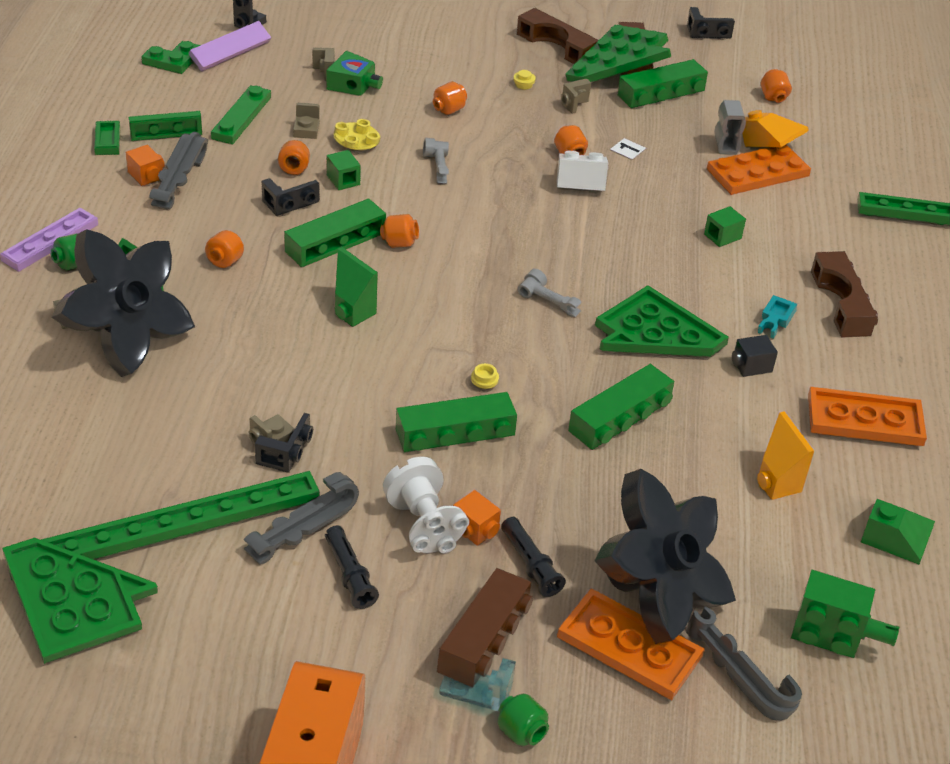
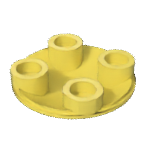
[334,119,380,150]

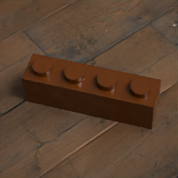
[437,568,533,688]

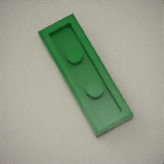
[128,111,202,141]

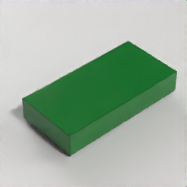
[94,121,120,155]

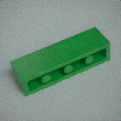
[617,59,708,108]
[284,198,386,268]
[568,363,675,450]
[395,392,517,452]

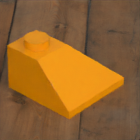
[742,110,809,147]
[757,411,814,500]

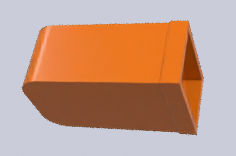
[260,661,365,764]

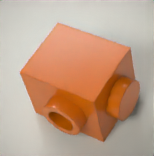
[126,144,165,186]
[453,490,501,546]

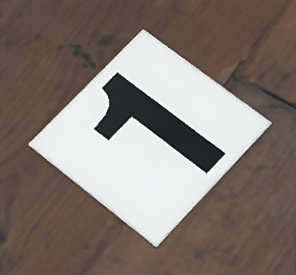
[610,138,646,159]

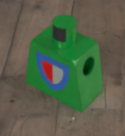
[326,51,383,96]

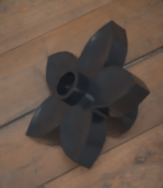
[51,229,195,377]
[594,469,736,644]

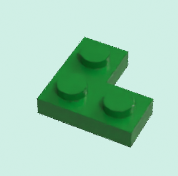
[141,41,201,74]

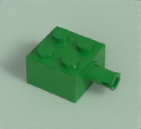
[791,569,900,658]

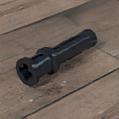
[501,516,566,597]
[325,525,379,609]

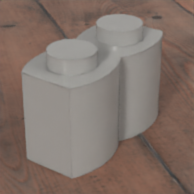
[714,100,746,155]

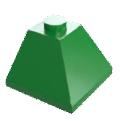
[335,247,378,327]
[861,499,935,565]

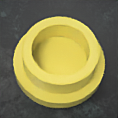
[513,70,536,89]
[471,363,499,389]

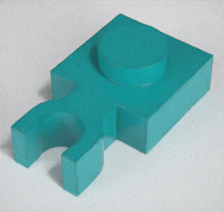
[758,295,797,339]

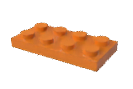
[707,145,811,195]
[808,387,927,446]
[557,588,704,701]

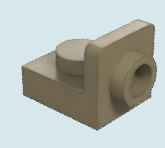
[312,48,335,81]
[561,78,591,113]
[293,102,320,139]
[249,414,295,444]

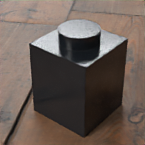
[732,335,778,377]

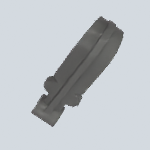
[149,132,208,209]
[244,472,359,564]
[686,607,802,721]

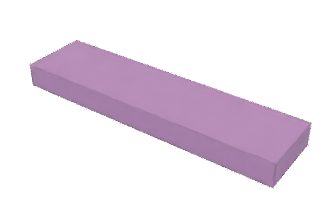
[189,21,271,71]
[0,208,98,272]

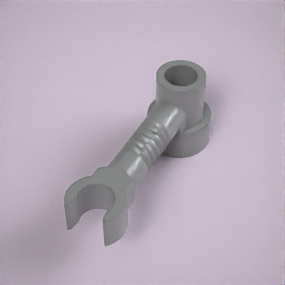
[423,138,449,184]
[518,268,582,317]

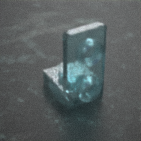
[439,658,516,711]

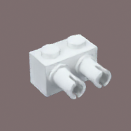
[556,151,608,191]

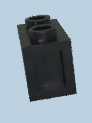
[233,0,267,29]
[687,7,735,39]
[261,178,320,216]
[255,413,314,473]

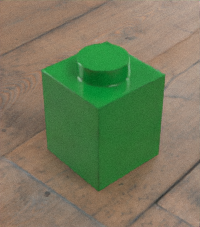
[326,150,361,191]
[704,206,746,247]

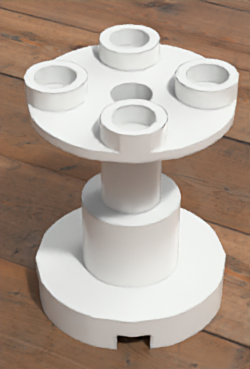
[382,457,469,554]

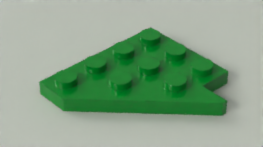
[565,25,672,82]
[595,285,729,357]
[2,538,158,664]

